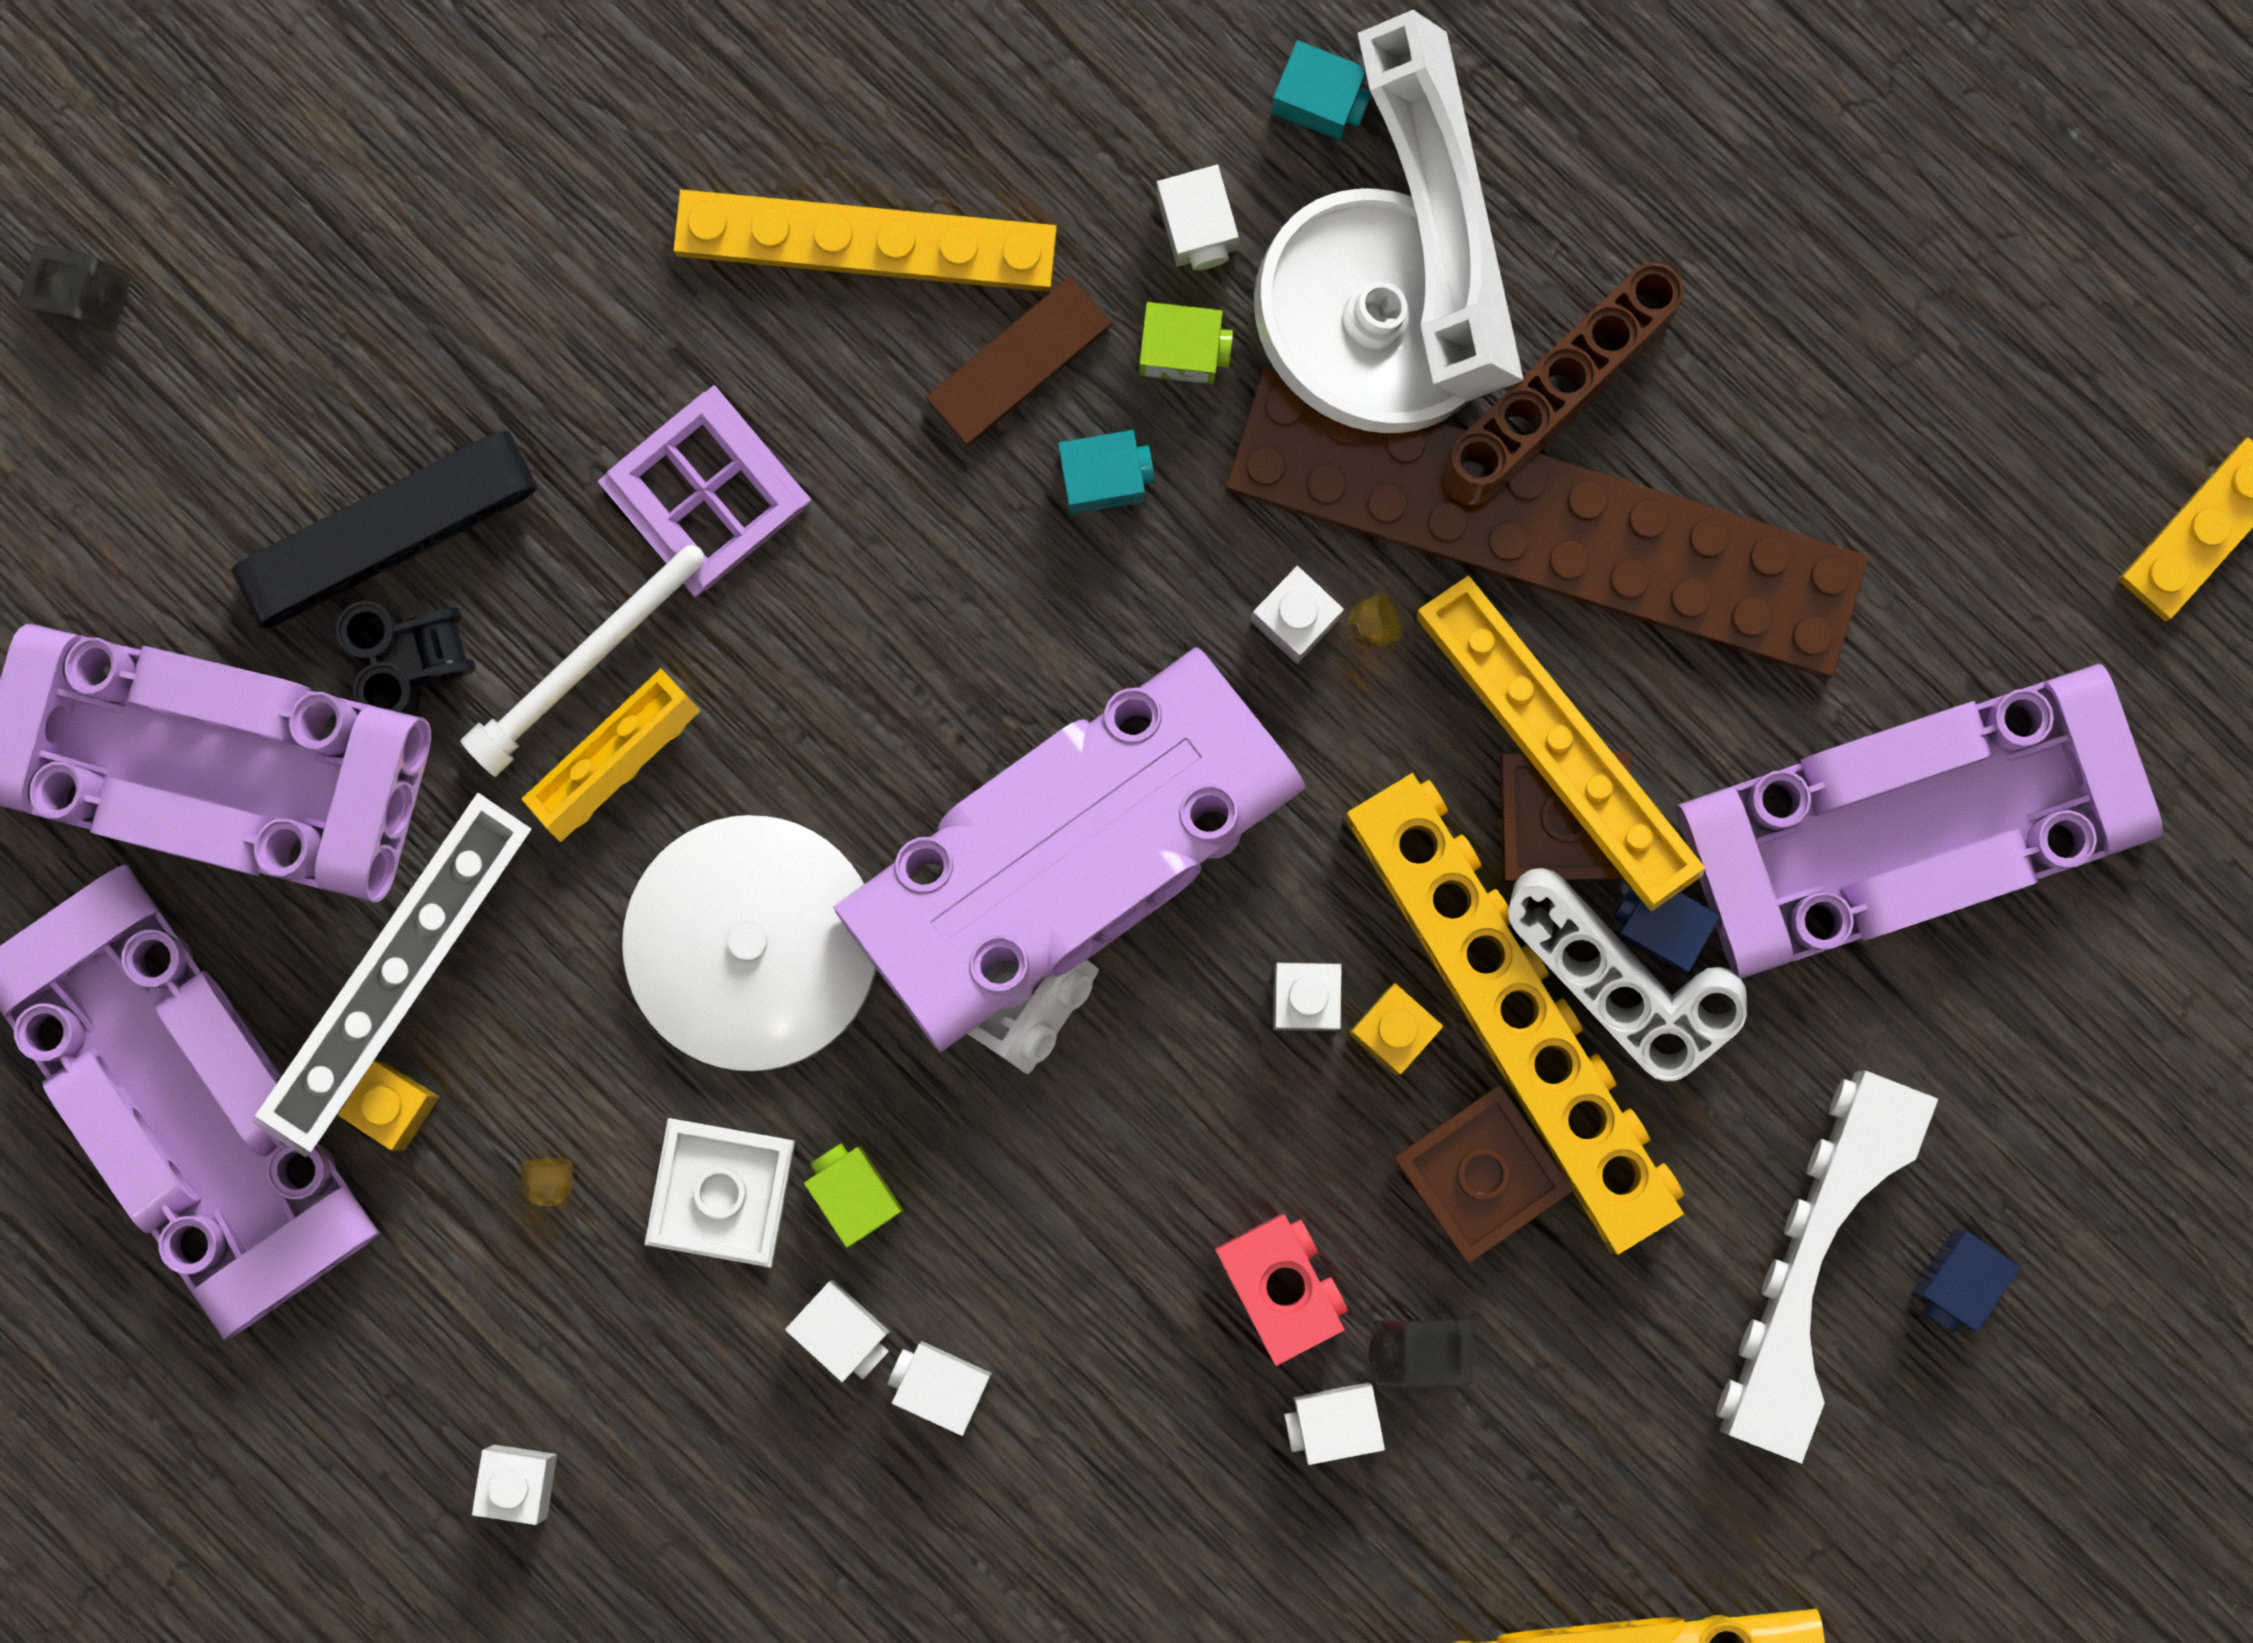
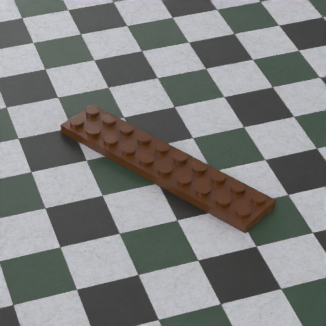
[1226,368,1869,679]

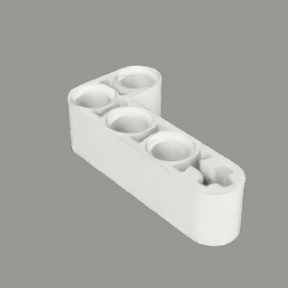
[1508,868,1747,1081]

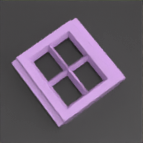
[598,385,812,598]

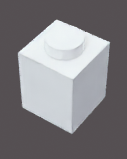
[1156,164,1239,270]
[1251,566,1344,664]
[1273,963,1341,1031]
[785,1279,890,1382]
[887,1341,992,1436]
[1284,1382,1385,1465]
[472,1445,557,1525]

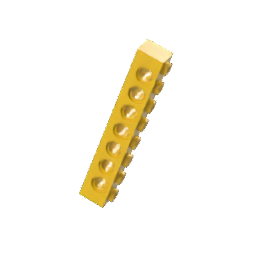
[1344,773,1684,1255]

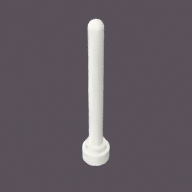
[460,545,704,777]

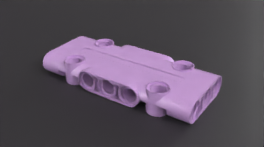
[0,624,431,902]
[833,647,1306,1053]
[1677,663,2163,979]
[0,865,379,1341]

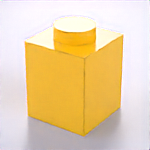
[1348,983,1443,1076]
[338,1061,440,1151]

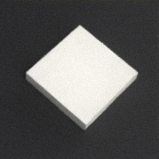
[644,1118,796,1268]

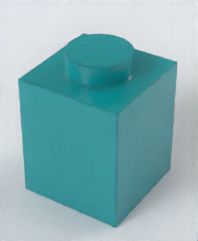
[1271,40,1372,141]
[1058,430,1155,515]

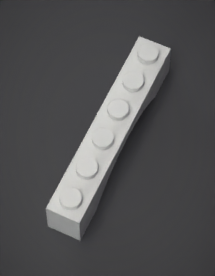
[1358,10,1524,401]
[1716,1071,1938,1464]

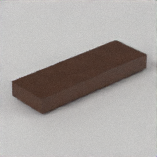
[926,275,1112,448]

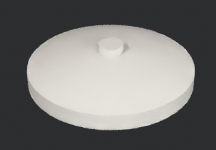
[1254,189,1469,433]
[622,815,877,1071]

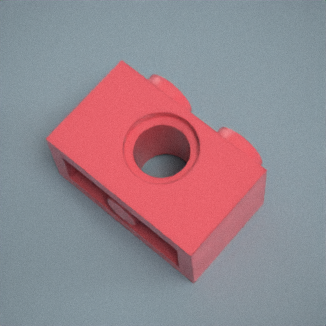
[1215,1213,1349,1366]

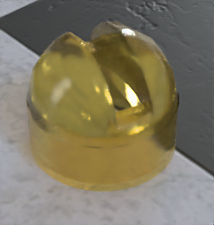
[1347,593,1402,648]
[521,1158,573,1206]

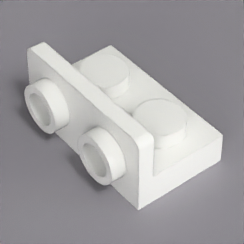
[967,960,1098,1074]

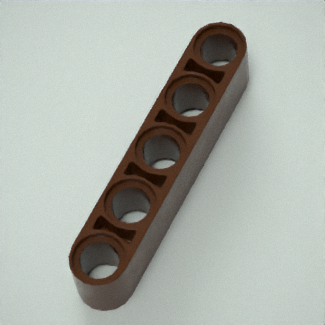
[1443,263,1684,506]

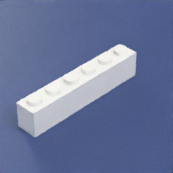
[251,793,531,1158]

